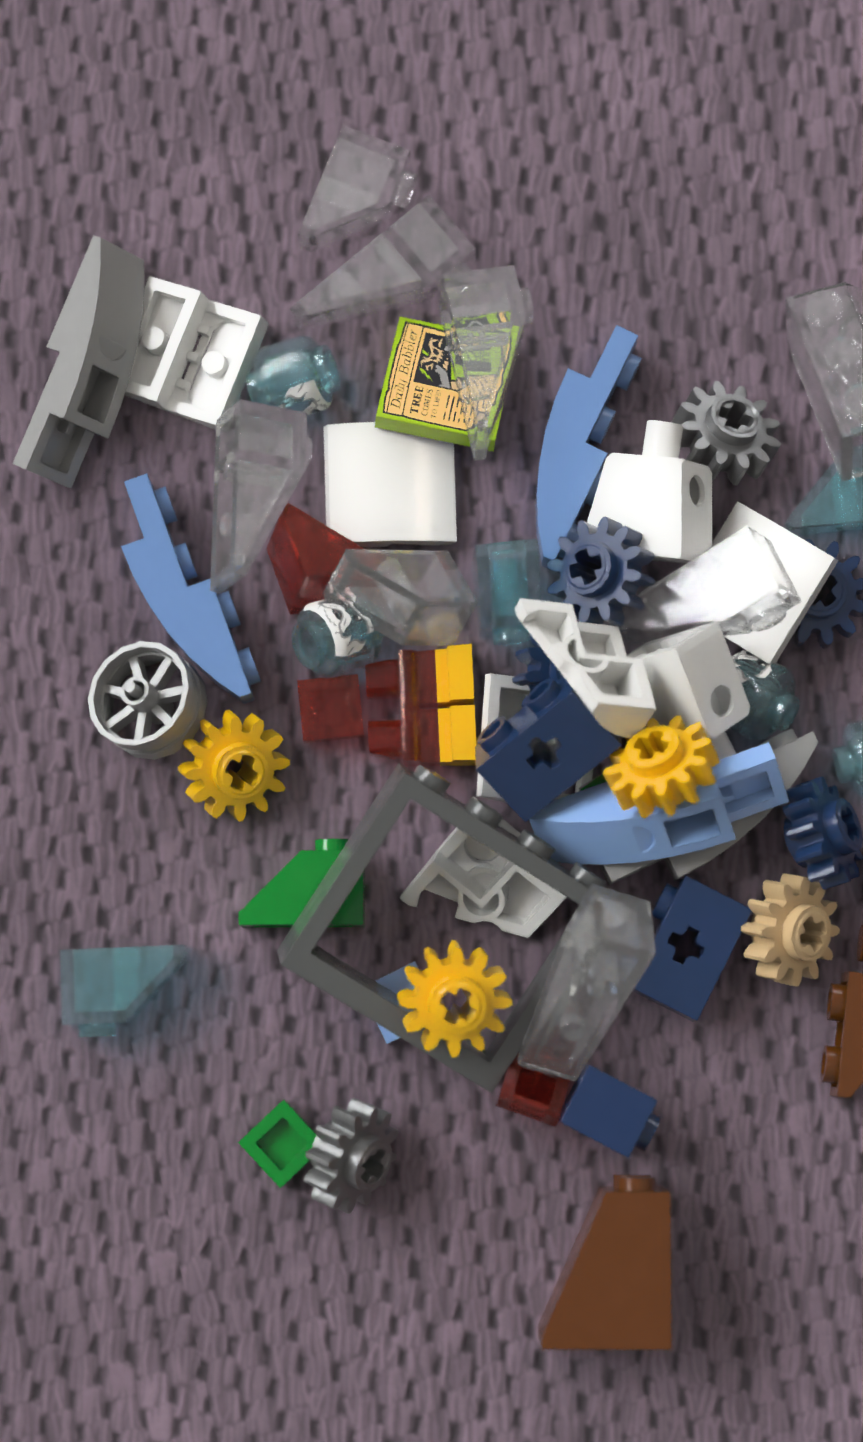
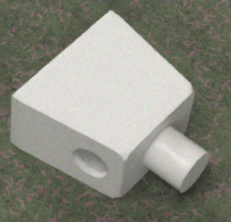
[587,420,712,566]
[627,621,750,759]

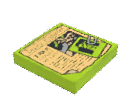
[375,317,517,451]

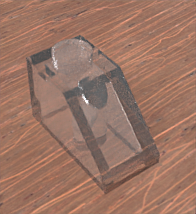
[298,125,417,253]
[322,549,478,646]

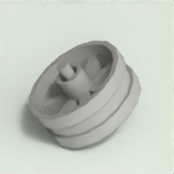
[88,641,208,760]

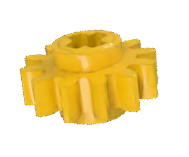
[178,710,290,822]
[603,715,720,819]
[397,940,512,1058]

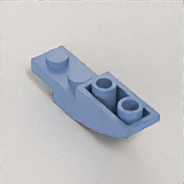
[535,325,642,571]
[121,473,261,704]

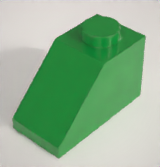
[238,839,365,928]

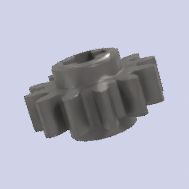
[672,381,781,485]
[304,1098,398,1214]

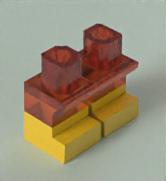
[365,644,477,766]

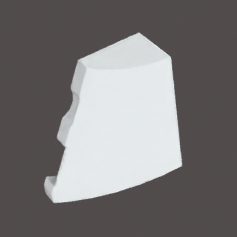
[514,598,656,739]
[400,819,567,938]

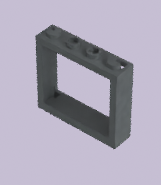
[277,763,615,1093]

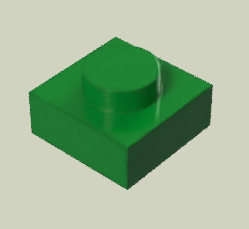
[238,1099,317,1188]

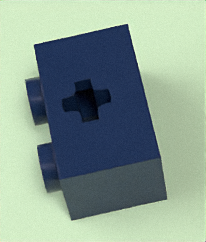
[475,676,622,822]
[623,876,752,1022]
[556,1064,661,1158]

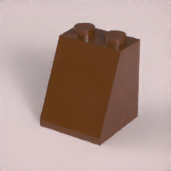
[538,1174,672,1350]

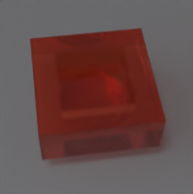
[297,674,365,743]

